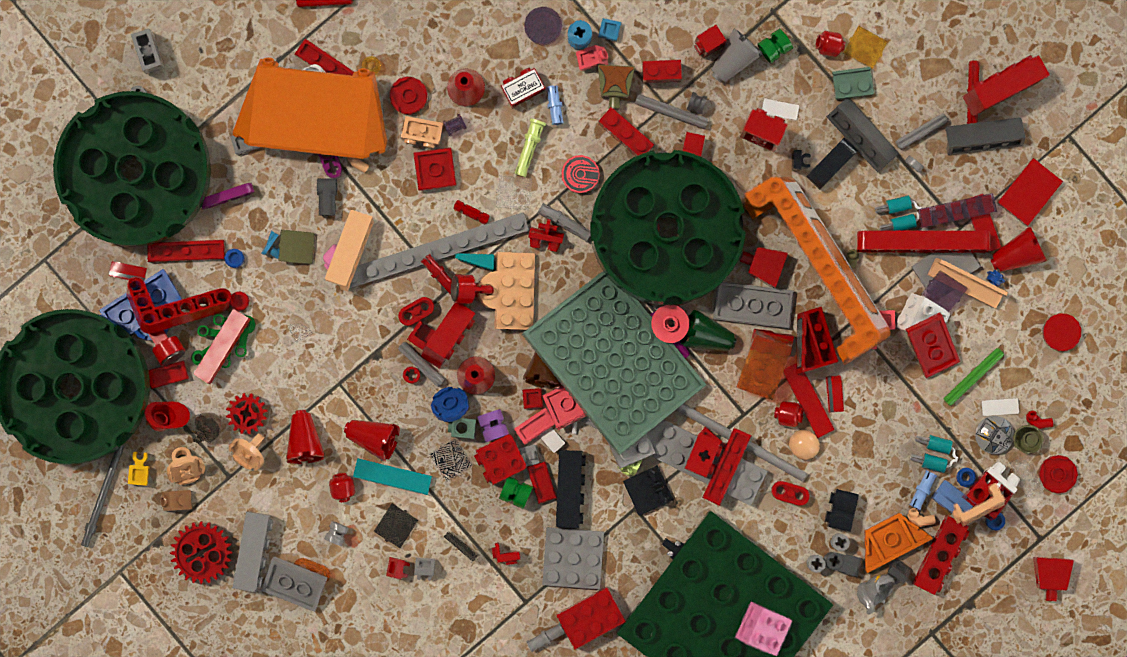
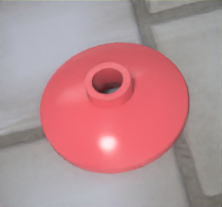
[651,305,690,343]

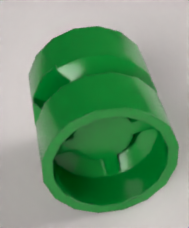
[757,28,793,64]
[498,477,533,509]

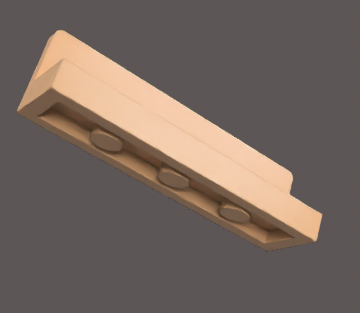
[325,210,374,292]
[927,258,1008,308]

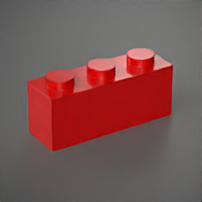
[598,107,654,156]

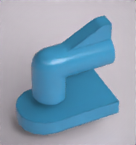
[261,231,279,259]

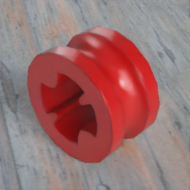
[403,366,420,384]

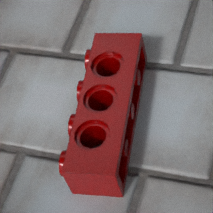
[912,515,970,595]

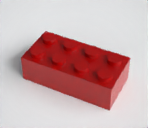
[962,55,1050,116]

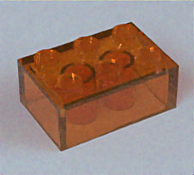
[736,329,792,400]

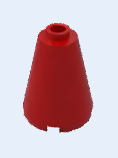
[447,68,485,107]
[991,227,1047,272]
[457,356,495,395]
[286,410,325,464]
[344,420,400,461]

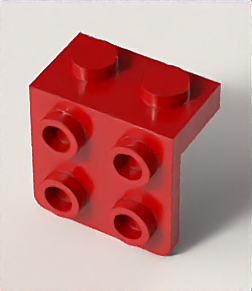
[474,434,526,485]

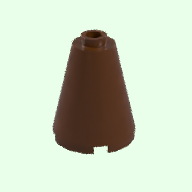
[523,352,561,389]

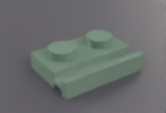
[832,67,874,100]

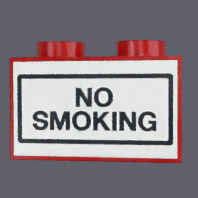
[501,68,546,108]

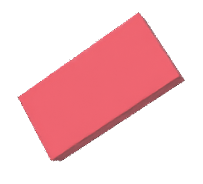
[514,407,555,445]

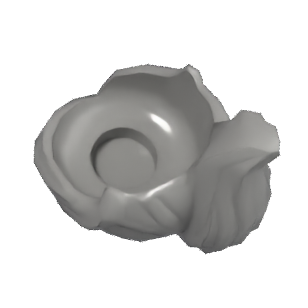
[857,574,894,615]

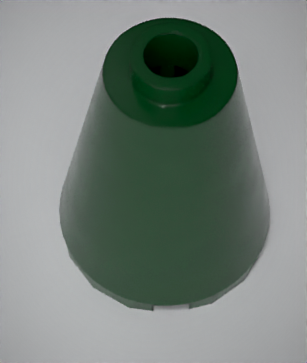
[681,310,736,352]

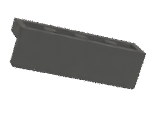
[826,98,899,173]
[945,117,1026,155]

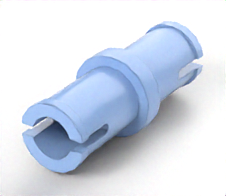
[546,85,564,125]
[909,471,937,510]

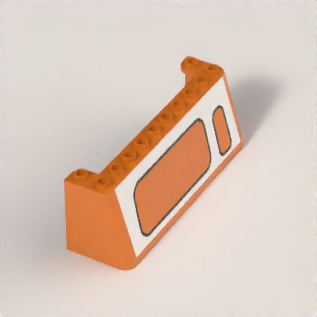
[742,177,890,366]

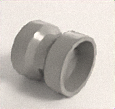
[324,521,349,546]

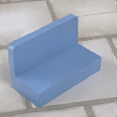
[931,480,973,514]

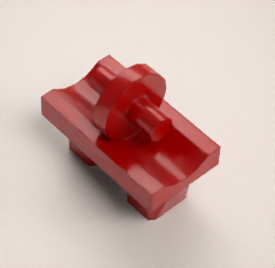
[528,219,564,252]

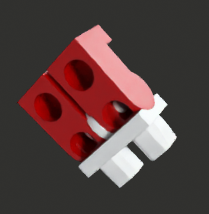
[962,462,1020,521]

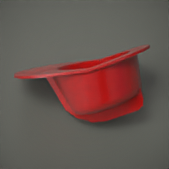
[145,401,190,432]

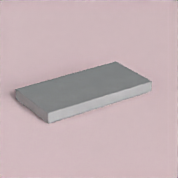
[713,282,794,329]

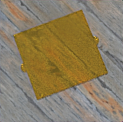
[844,26,888,69]

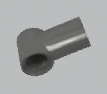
[317,178,337,216]

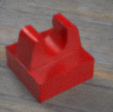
[386,557,410,579]

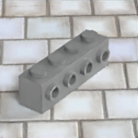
[233,511,273,592]

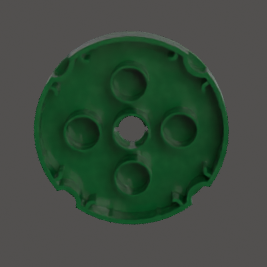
[53,91,211,247]
[590,150,746,305]
[0,309,150,464]

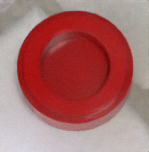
[230,291,250,311]

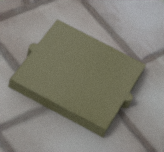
[278,230,315,264]

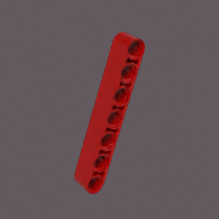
[857,231,991,253]

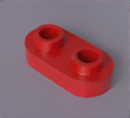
[398,297,434,326]
[771,481,810,506]

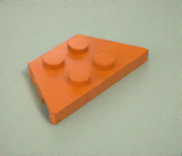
[864,513,933,573]

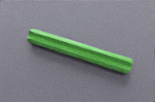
[944,348,1004,406]

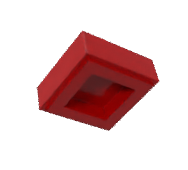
[522,388,543,409]

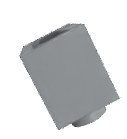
[131,29,164,74]

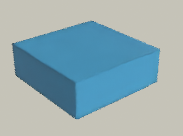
[598,18,621,42]

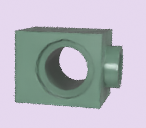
[448,418,476,439]

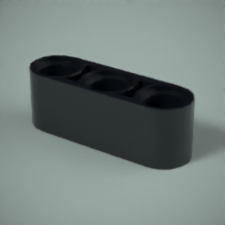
[806,137,858,190]

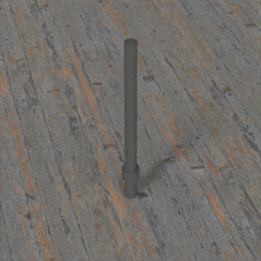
[81,443,126,547]

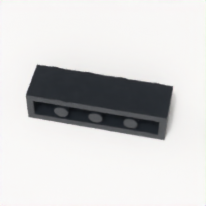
[556,450,586,528]

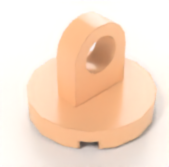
[229,433,265,471]
[166,447,205,485]

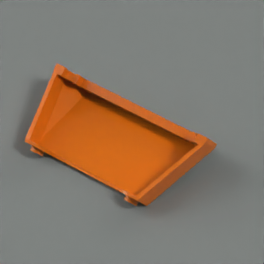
[233,57,387,159]

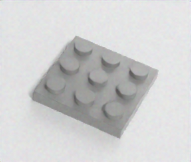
[542,527,604,589]

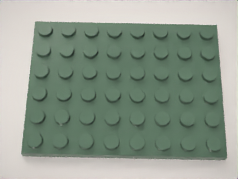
[522,271,706,455]

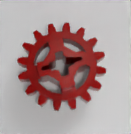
[226,393,268,434]

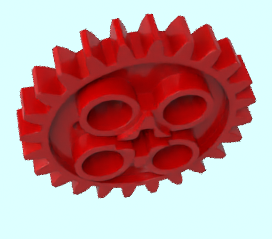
[170,521,233,584]

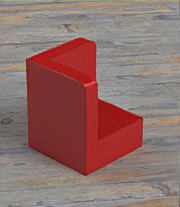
[682,132,705,157]
[407,321,435,350]

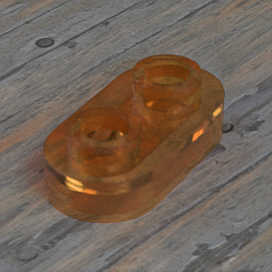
[294,558,331,582]

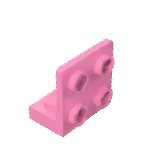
[735,602,792,656]

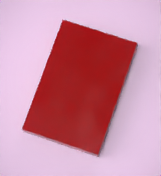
[997,158,1063,226]
[905,312,961,378]

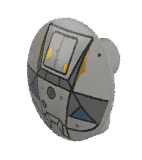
[975,416,1014,454]

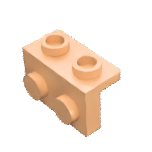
[401,116,443,149]

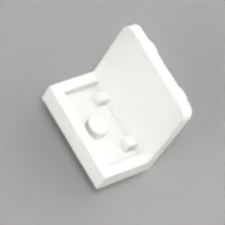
[895,293,950,332]

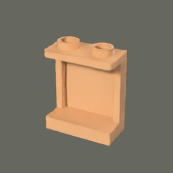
[952,483,1005,526]

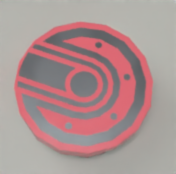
[561,155,599,194]

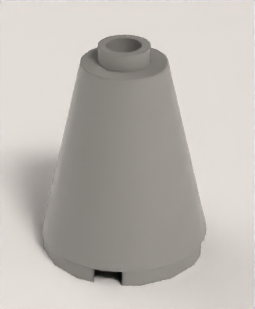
[711,28,763,82]

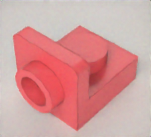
[576,45,608,71]

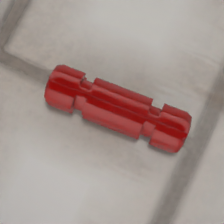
[453,200,490,224]

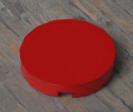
[389,76,428,115]
[1042,313,1081,351]
[1038,455,1078,493]

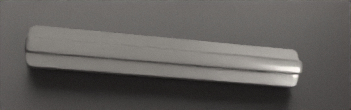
[635,94,708,129]

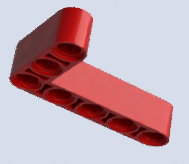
[126,277,231,334]

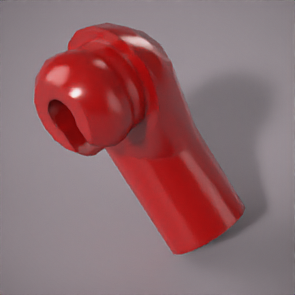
[1026,410,1053,429]

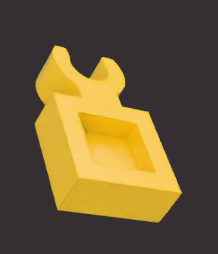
[128,452,150,486]

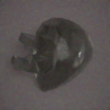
[192,412,222,444]

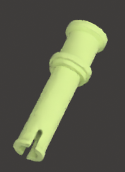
[514,118,546,177]

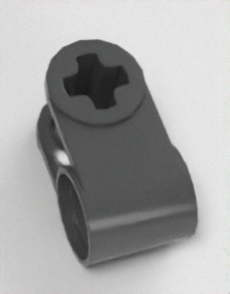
[823,552,863,577]

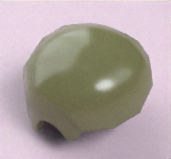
[1013,425,1044,454]

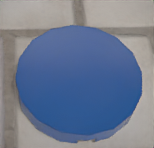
[431,387,469,422]

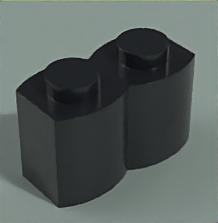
[824,489,859,532]

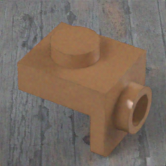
[160,490,192,511]

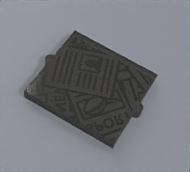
[374,503,418,548]

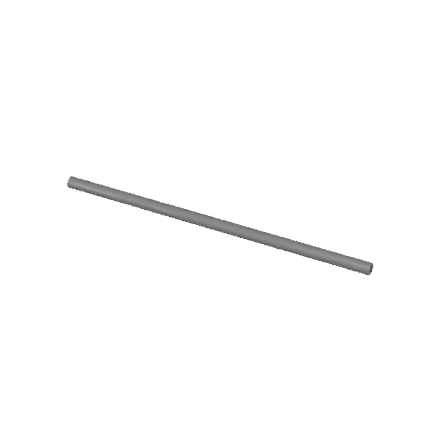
[676,403,807,481]

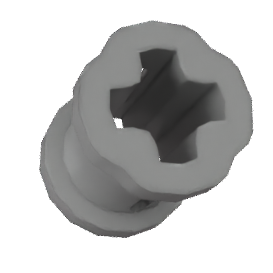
[830,533,850,551]
[807,555,826,573]

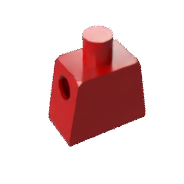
[740,247,788,288]
[1033,557,1074,601]

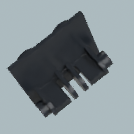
[623,465,674,516]

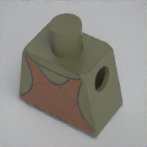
[598,65,635,109]

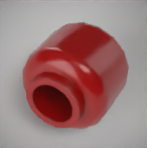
[815,31,845,57]
[774,401,804,427]
[329,473,356,503]

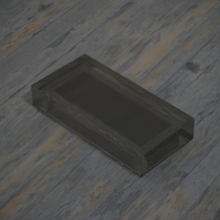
[444,531,478,562]

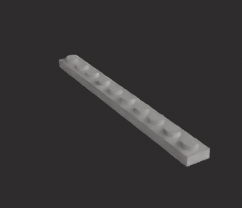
[349,212,529,289]

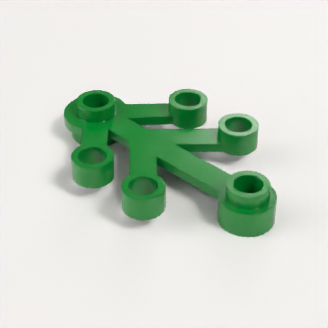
[191,314,256,368]

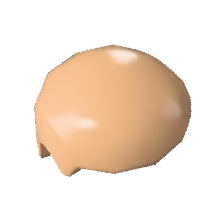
[789,429,820,460]

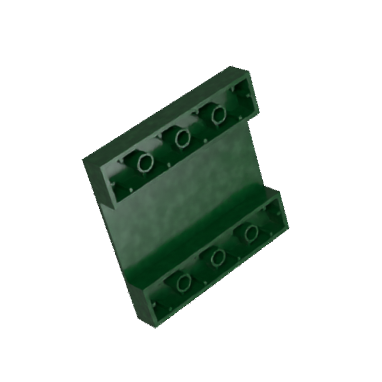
[616,510,834,657]

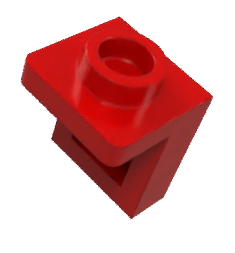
[492,542,521,565]

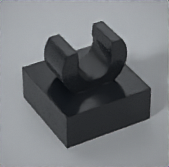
[792,150,811,171]

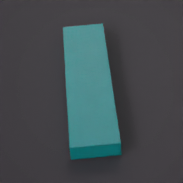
[353,458,432,495]

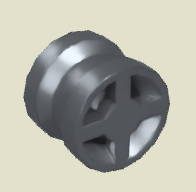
[687,92,707,114]

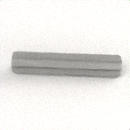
[896,113,948,150]
[398,342,444,387]

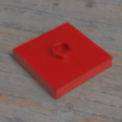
[413,148,457,191]

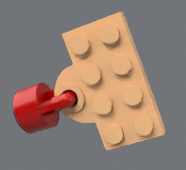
[451,252,535,330]

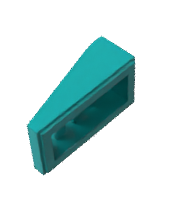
[455,253,495,271]

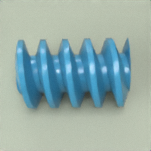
[567,20,592,50]

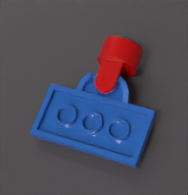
[99,269,186,366]

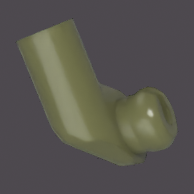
[846,249,859,269]

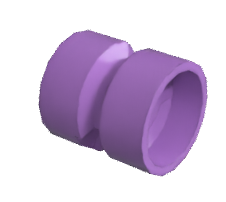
[478,409,509,442]

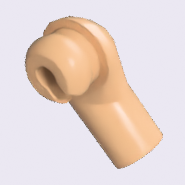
[346,157,369,173]
[907,508,936,527]

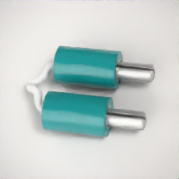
[875,195,922,231]
[910,435,958,473]

